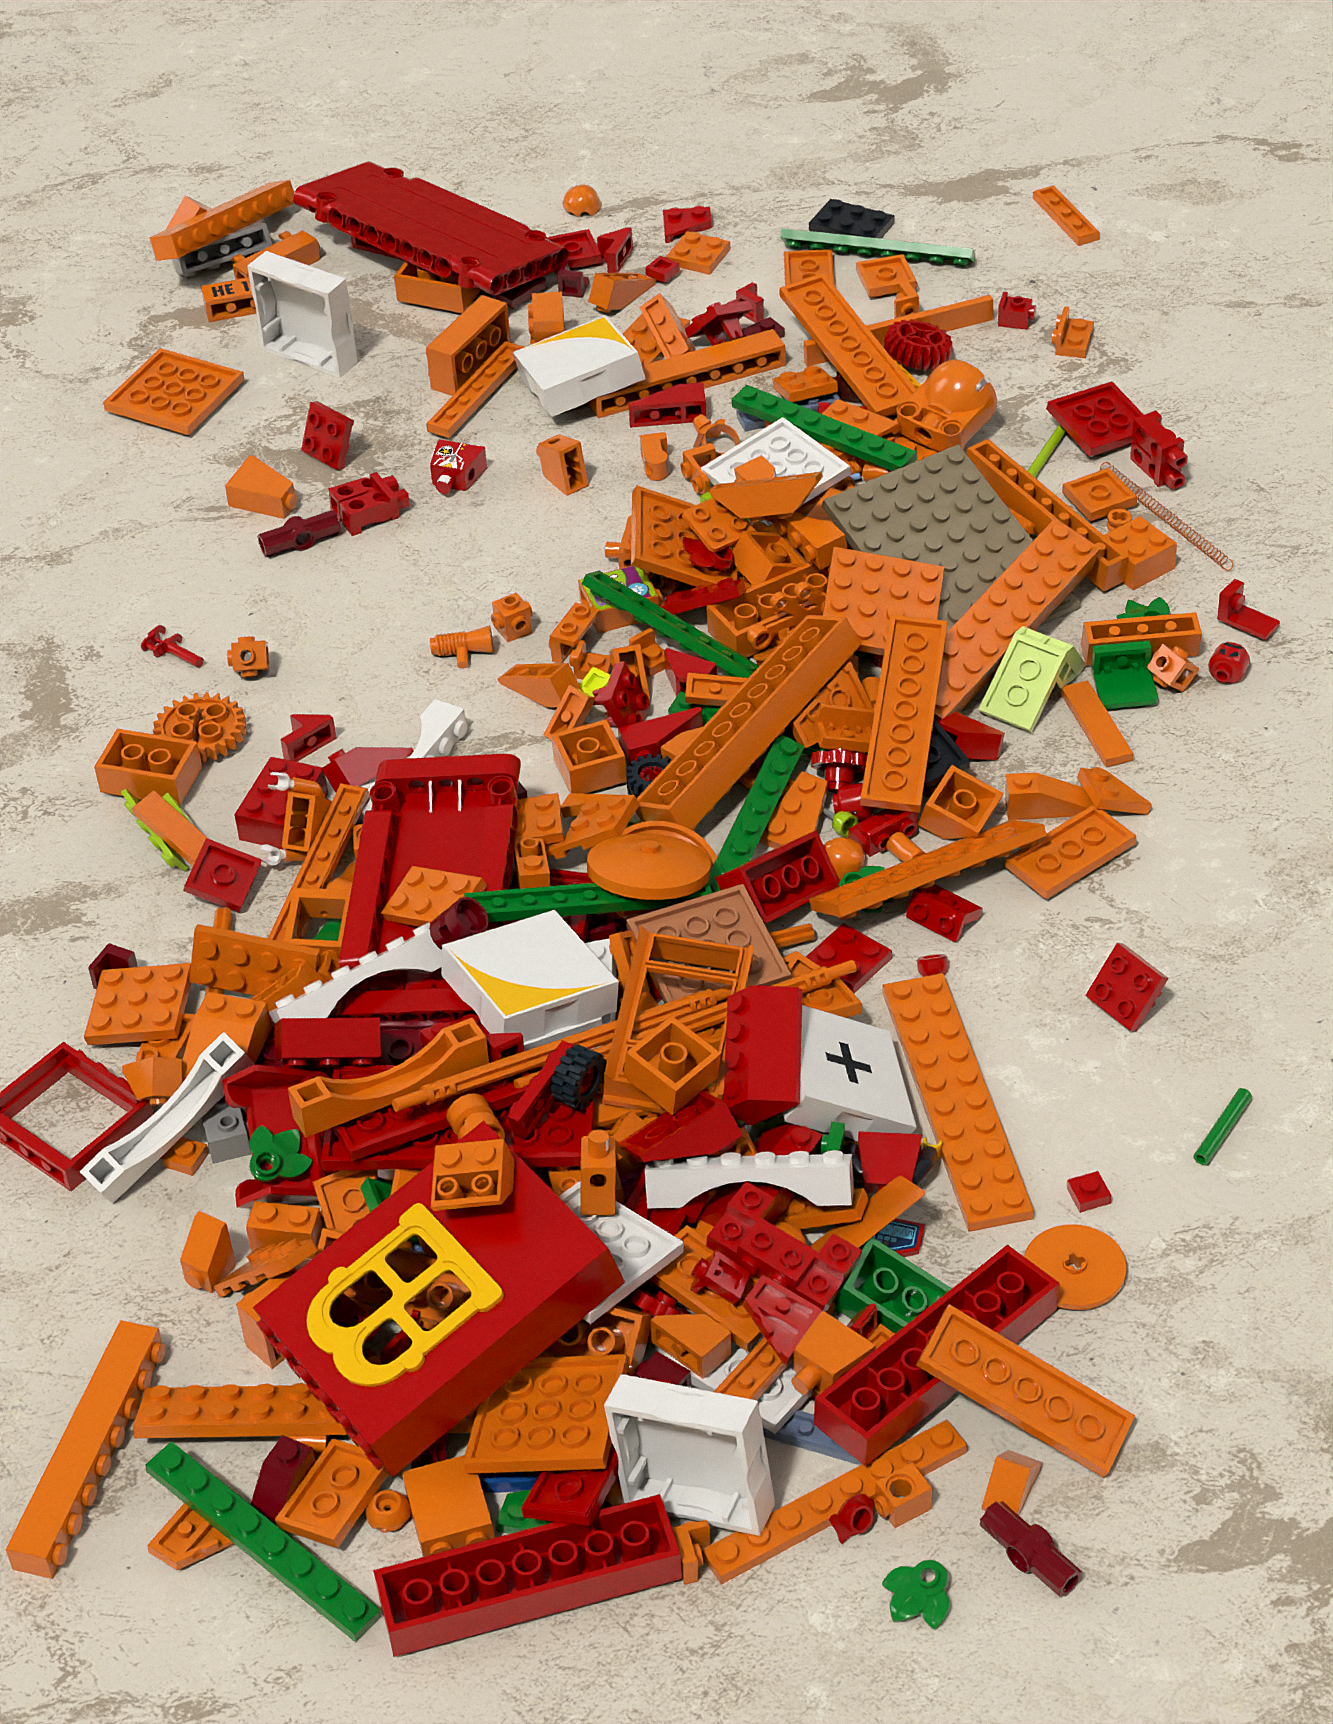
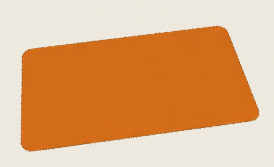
[809,1176,926,1252]

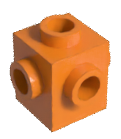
[491,592,533,642]
[227,636,270,677]
[1146,644,1200,692]

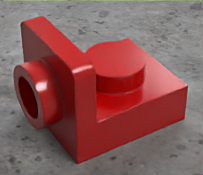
[736,282,764,323]
[690,1251,751,1304]

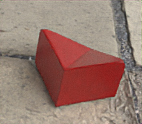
[485,1032,524,1063]

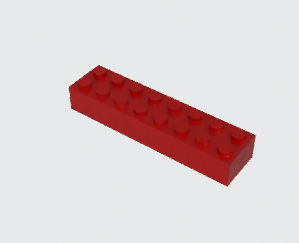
[813,1244,1060,1467]
[373,1494,682,1657]

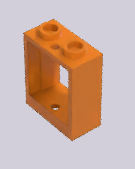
[283,888,351,964]

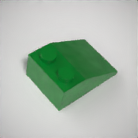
[834,1237,952,1334]

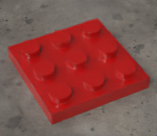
[1046,381,1144,457]

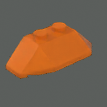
[709,471,823,522]

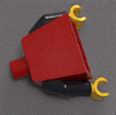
[843,1131,942,1194]

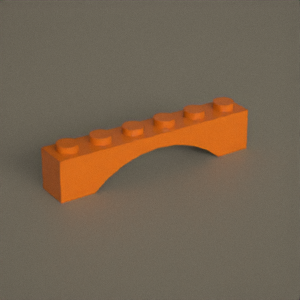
[734,455,847,570]
[288,1018,489,1137]

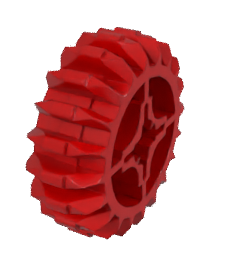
[884,319,953,371]

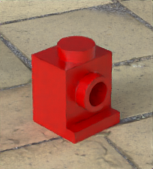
[998,291,1036,330]

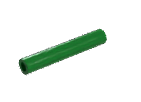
[1193,1088,1252,1165]

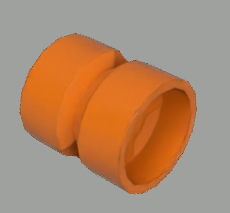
[447,1094,505,1140]

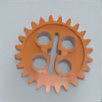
[153,692,247,764]

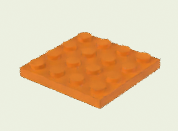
[103,348,245,435]
[631,485,737,587]
[822,547,944,656]
[462,1354,630,1474]

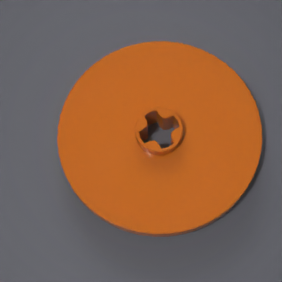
[1024,1224,1127,1310]

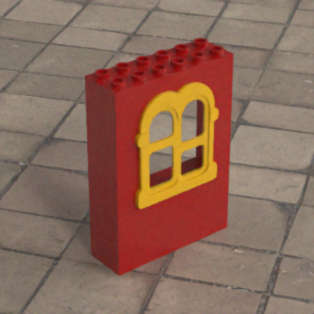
[253,1120,625,1477]

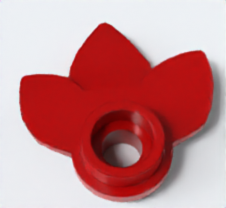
[682,537,733,570]

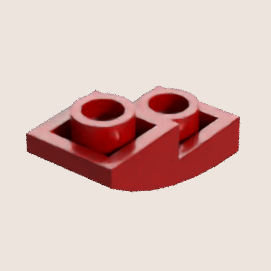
[650,1192,709,1236]

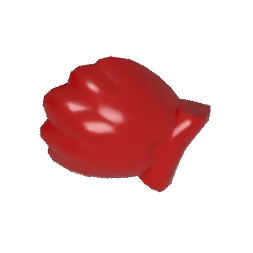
[829,1494,875,1544]

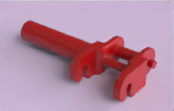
[141,625,204,668]

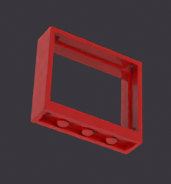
[0,1042,154,1192]

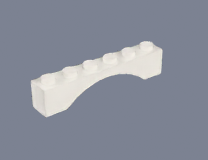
[356,699,468,825]
[269,922,442,1023]
[80,1032,255,1204]
[645,1150,854,1208]

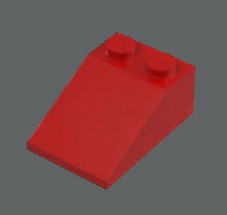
[618,1091,743,1162]

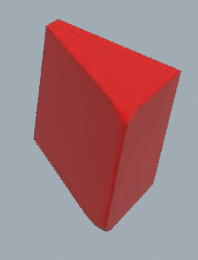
[846,1303,877,1339]

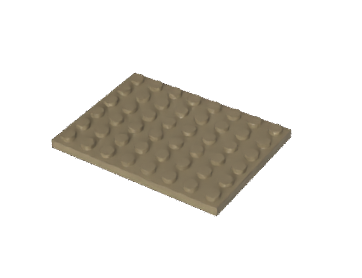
[822,444,1081,632]

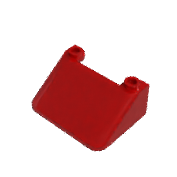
[222,1065,340,1208]

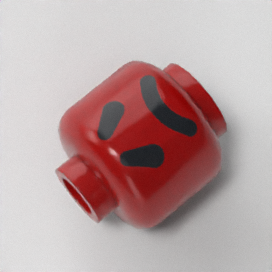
[1208,642,1250,684]

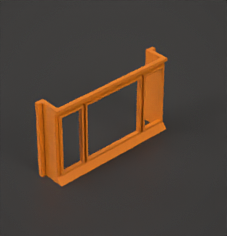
[602,925,754,1113]

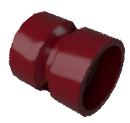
[429,897,489,950]

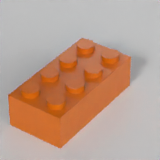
[426,295,511,396]

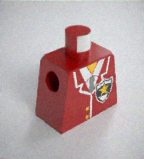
[430,439,487,494]

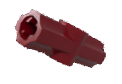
[257,510,341,557]
[980,1501,1082,1597]

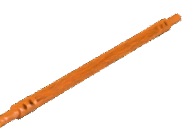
[514,960,857,1089]
[392,985,732,1112]

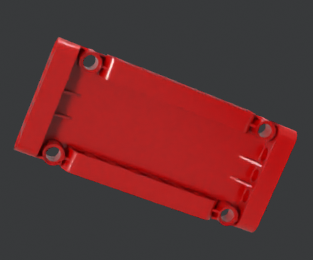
[293,161,569,295]
[334,753,521,1021]

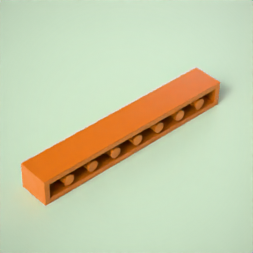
[149,180,294,261]
[587,329,786,418]
[967,439,1129,592]
[5,1320,165,1579]

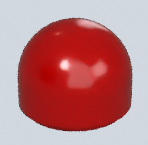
[916,954,949,977]

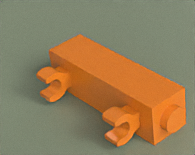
[231,230,320,280]

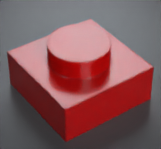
[645,256,680,283]
[1067,1171,1111,1212]

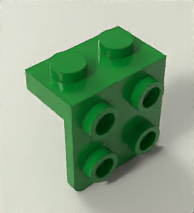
[1091,641,1158,709]

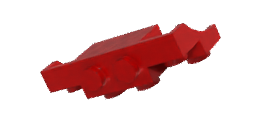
[706,1181,863,1312]

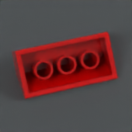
[715,830,840,924]
[723,985,803,1126]
[696,1123,823,1226]

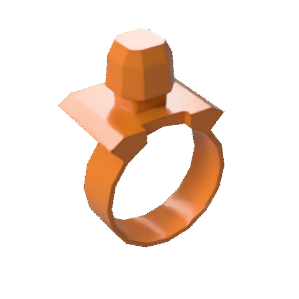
[693,414,739,458]

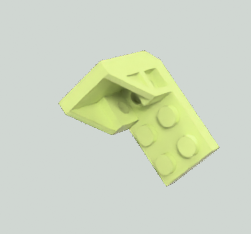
[978,626,1085,733]

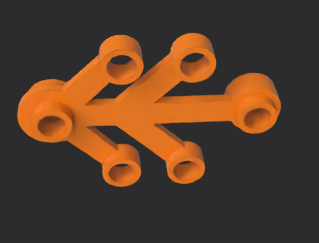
[747,581,826,650]

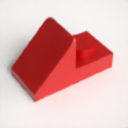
[597,227,633,273]
[280,714,337,762]

